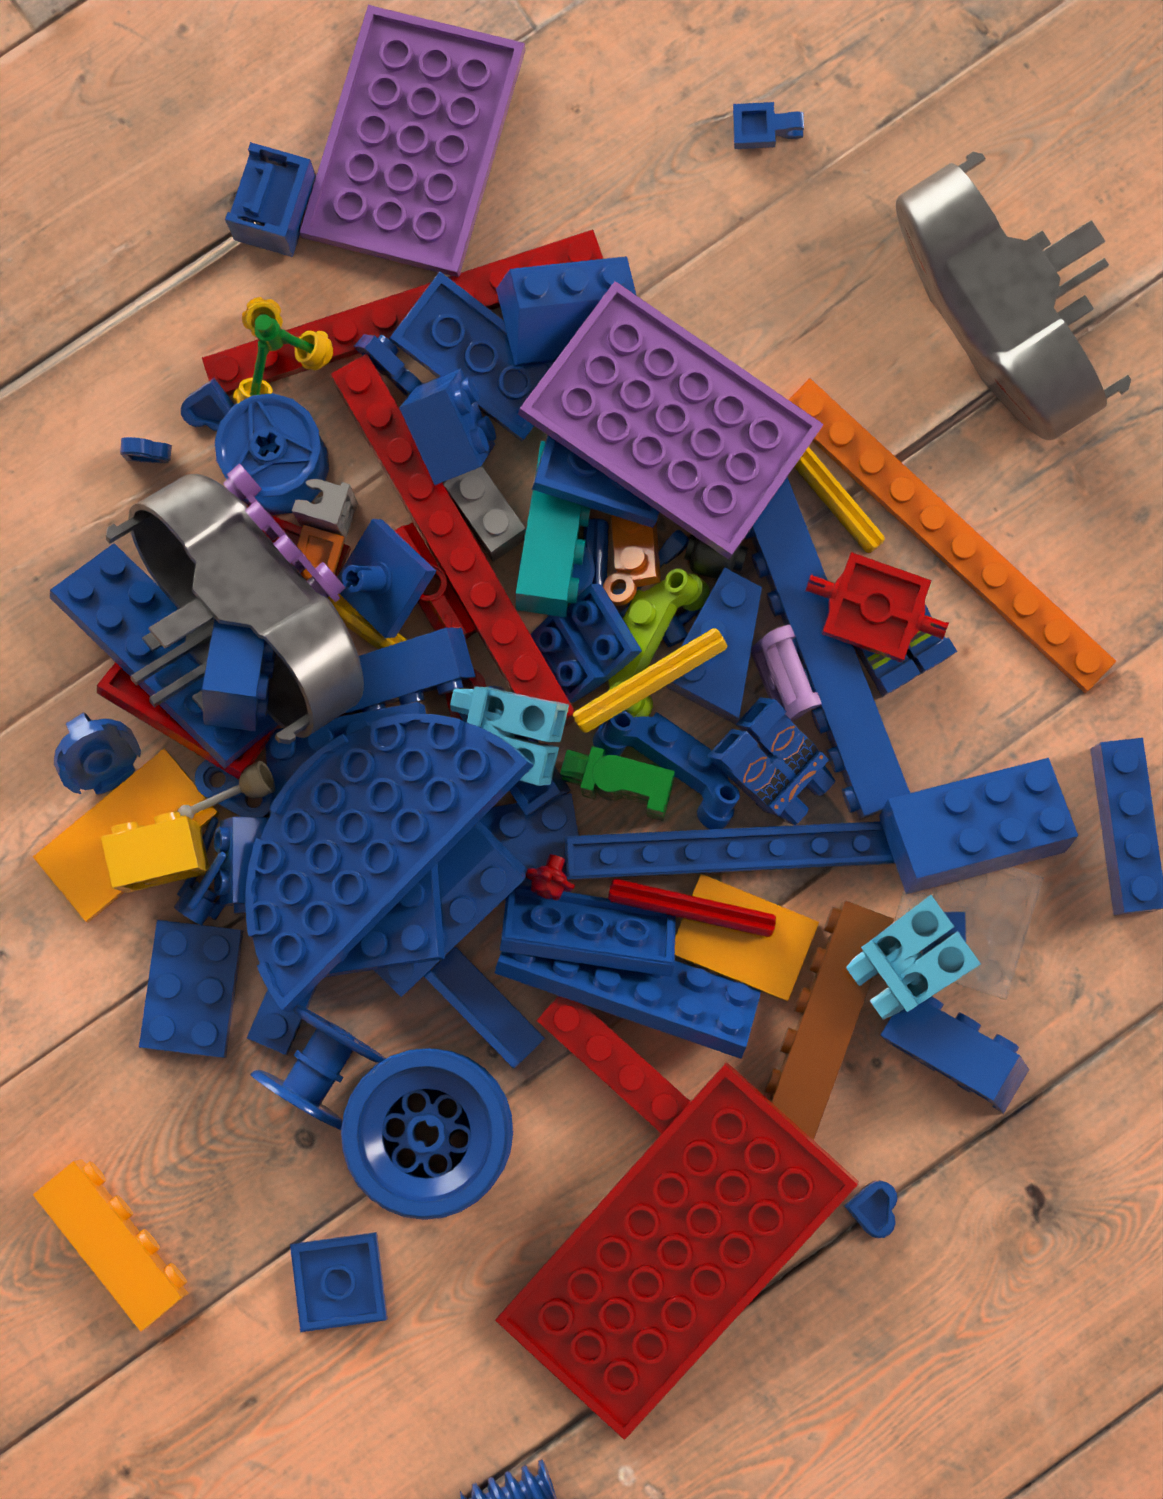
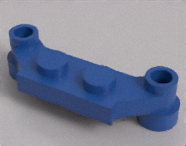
[593,711,740,829]

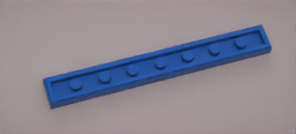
[563,821,895,880]

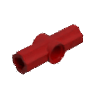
[394,522,477,640]

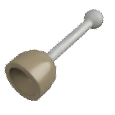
[177,761,275,819]

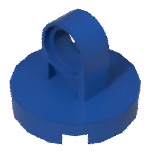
[54,712,141,794]

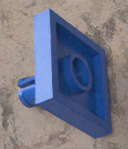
[337,519,436,638]

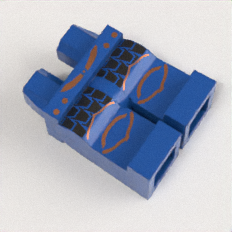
[707,697,836,825]

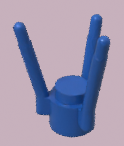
[174,817,226,925]

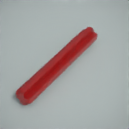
[608,879,776,937]

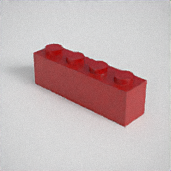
[536,996,690,1134]

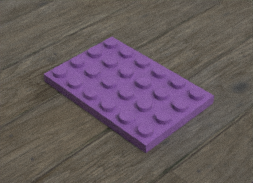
[299,5,526,277]
[518,281,824,560]

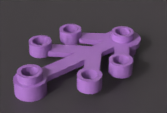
[223,463,345,602]

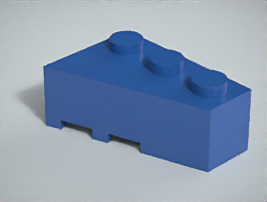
[664,567,762,724]
[880,996,1029,1114]

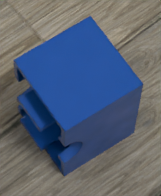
[225,142,316,257]

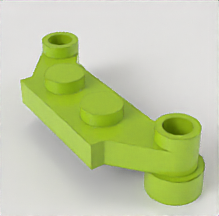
[608,568,710,717]

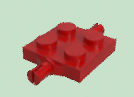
[805,552,949,662]

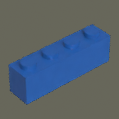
[1090,738,1163,916]

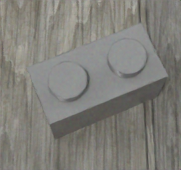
[443,466,526,562]

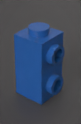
[214,817,269,914]

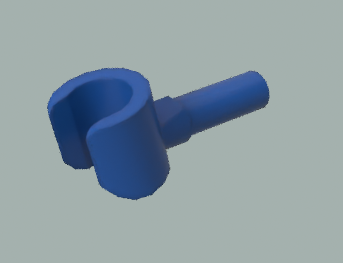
[663,608,702,647]

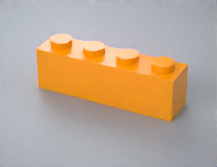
[33,1159,189,1332]

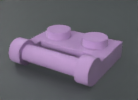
[751,625,822,722]

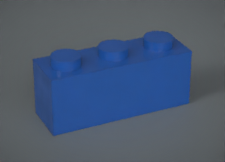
[346,627,476,713]

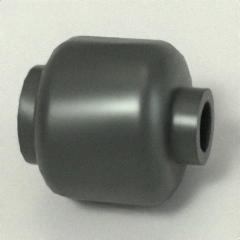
[684,534,748,580]

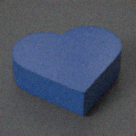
[181,378,234,431]
[120,437,172,463]
[843,1180,897,1238]

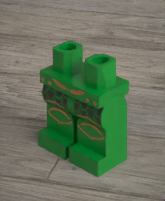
[560,746,675,821]

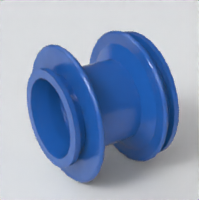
[341,1048,513,1220]

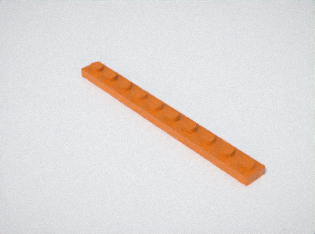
[788,378,1117,693]

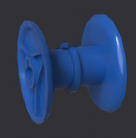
[215,393,329,515]
[250,1004,387,1130]

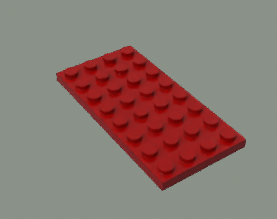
[495,1062,859,1440]

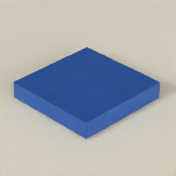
[290,1232,388,1332]

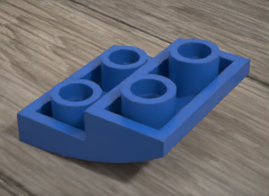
[530,584,642,703]

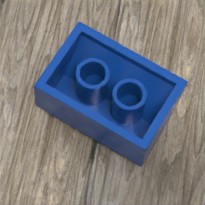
[496,256,637,367]

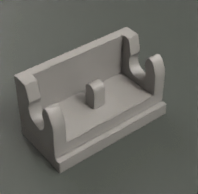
[292,479,358,542]

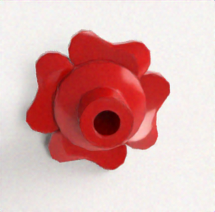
[525,854,575,901]

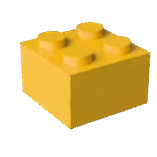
[101,812,209,893]

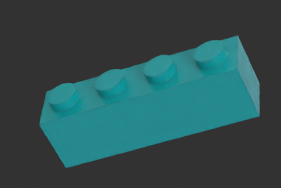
[516,441,591,617]

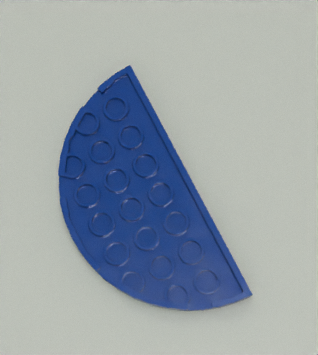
[245,713,534,1012]

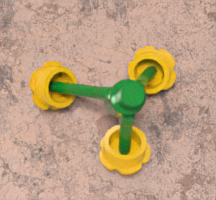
[233,297,333,404]

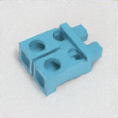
[450,686,569,786]
[846,895,981,1019]

